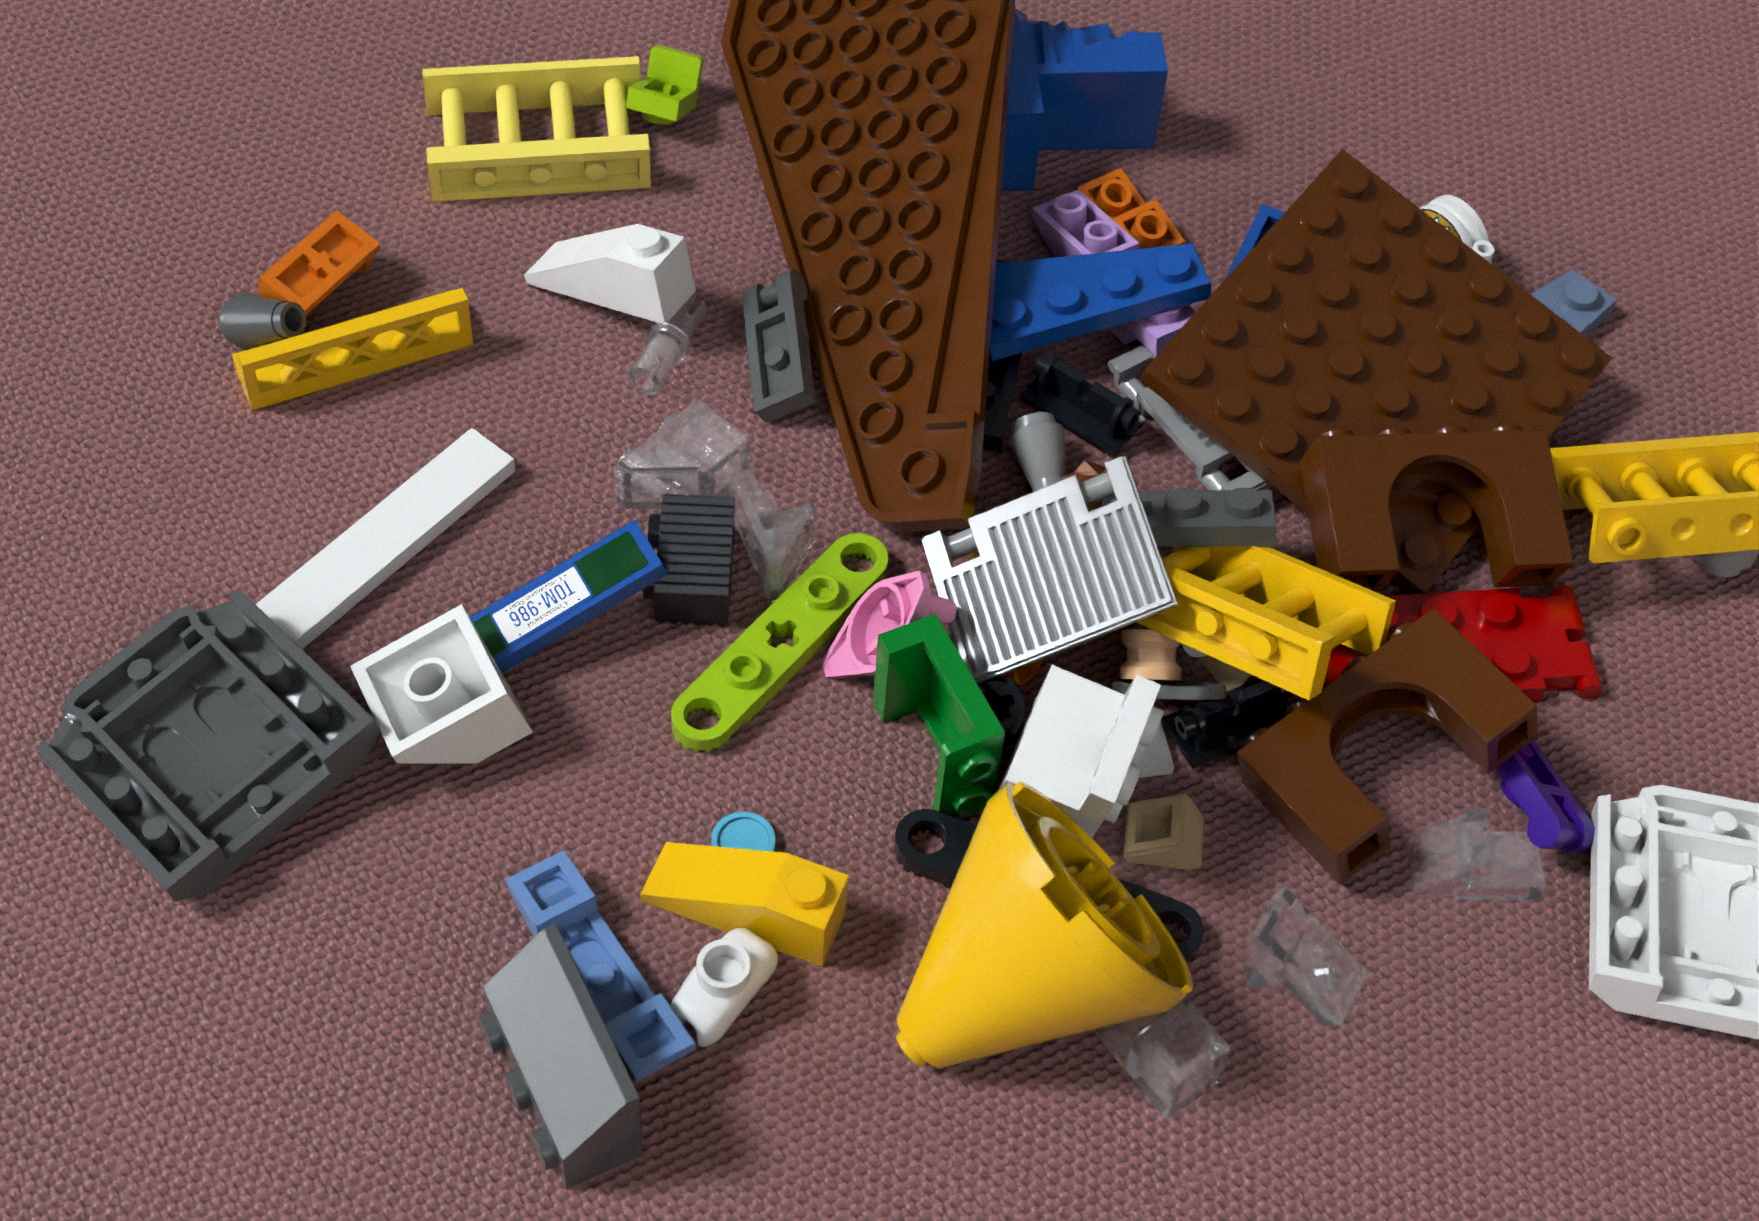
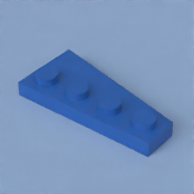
[990,243,1212,361]

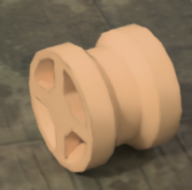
[1120,629,1182,681]

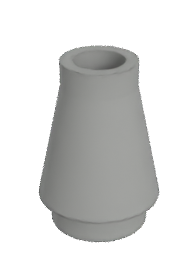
[1007,412,1066,492]

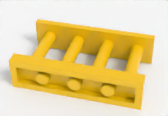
[1550,432,1759,563]
[1136,546,1396,700]

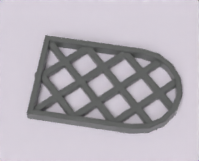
[1109,680,1227,700]

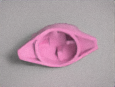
[822,571,957,678]

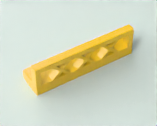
[232,287,473,411]

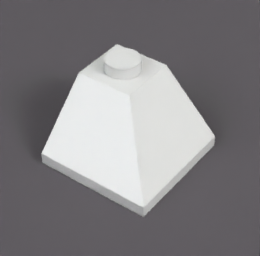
[350,604,533,764]

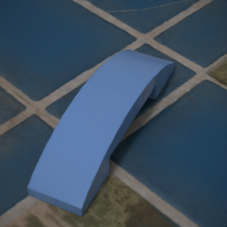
[506,850,696,1082]

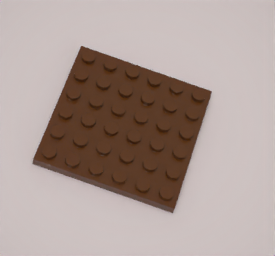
[1139,149,1612,594]

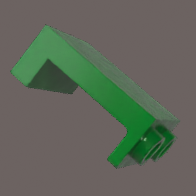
[872,613,1005,816]

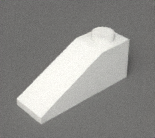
[524,224,696,325]

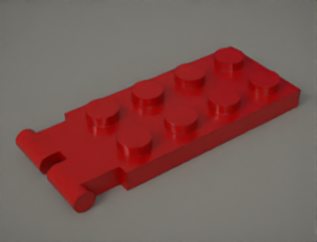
[1297,585,1603,702]

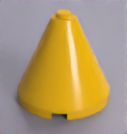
[896,781,1193,1069]

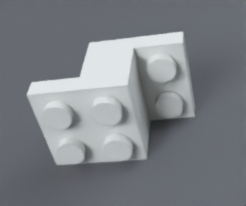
[997,665,1164,838]

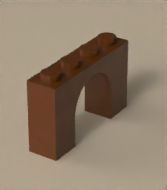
[1300,425,1573,592]
[1237,608,1537,885]

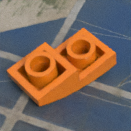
[1076,167,1185,249]

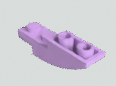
[1032,189,1196,356]

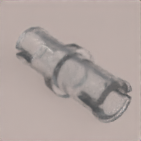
[627,294,708,395]

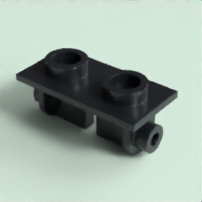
[1020,354,1147,456]
[1162,678,1295,769]

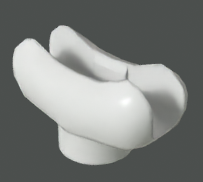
[670,928,778,1047]

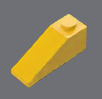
[640,842,849,967]

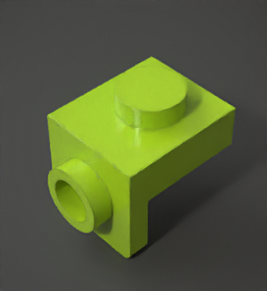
[625,44,704,125]

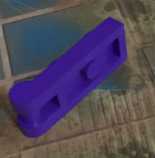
[1495,740,1595,853]

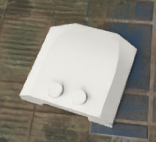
[1589,785,1759,1039]

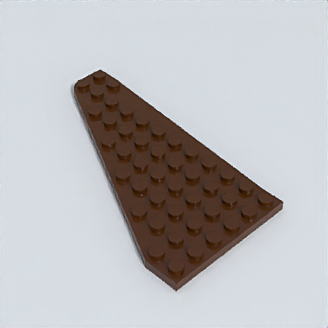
[721,0,1015,532]

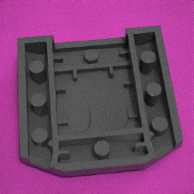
[36,590,381,902]

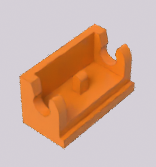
[258,210,380,315]

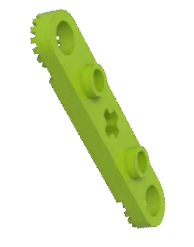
[671,533,889,754]

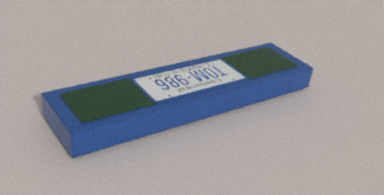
[470,520,668,673]

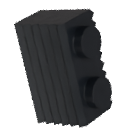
[643,494,735,627]

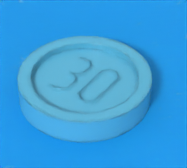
[711,812,776,852]

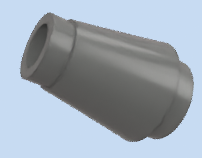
[219,292,306,350]

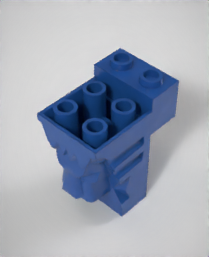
[1002,9,1168,191]

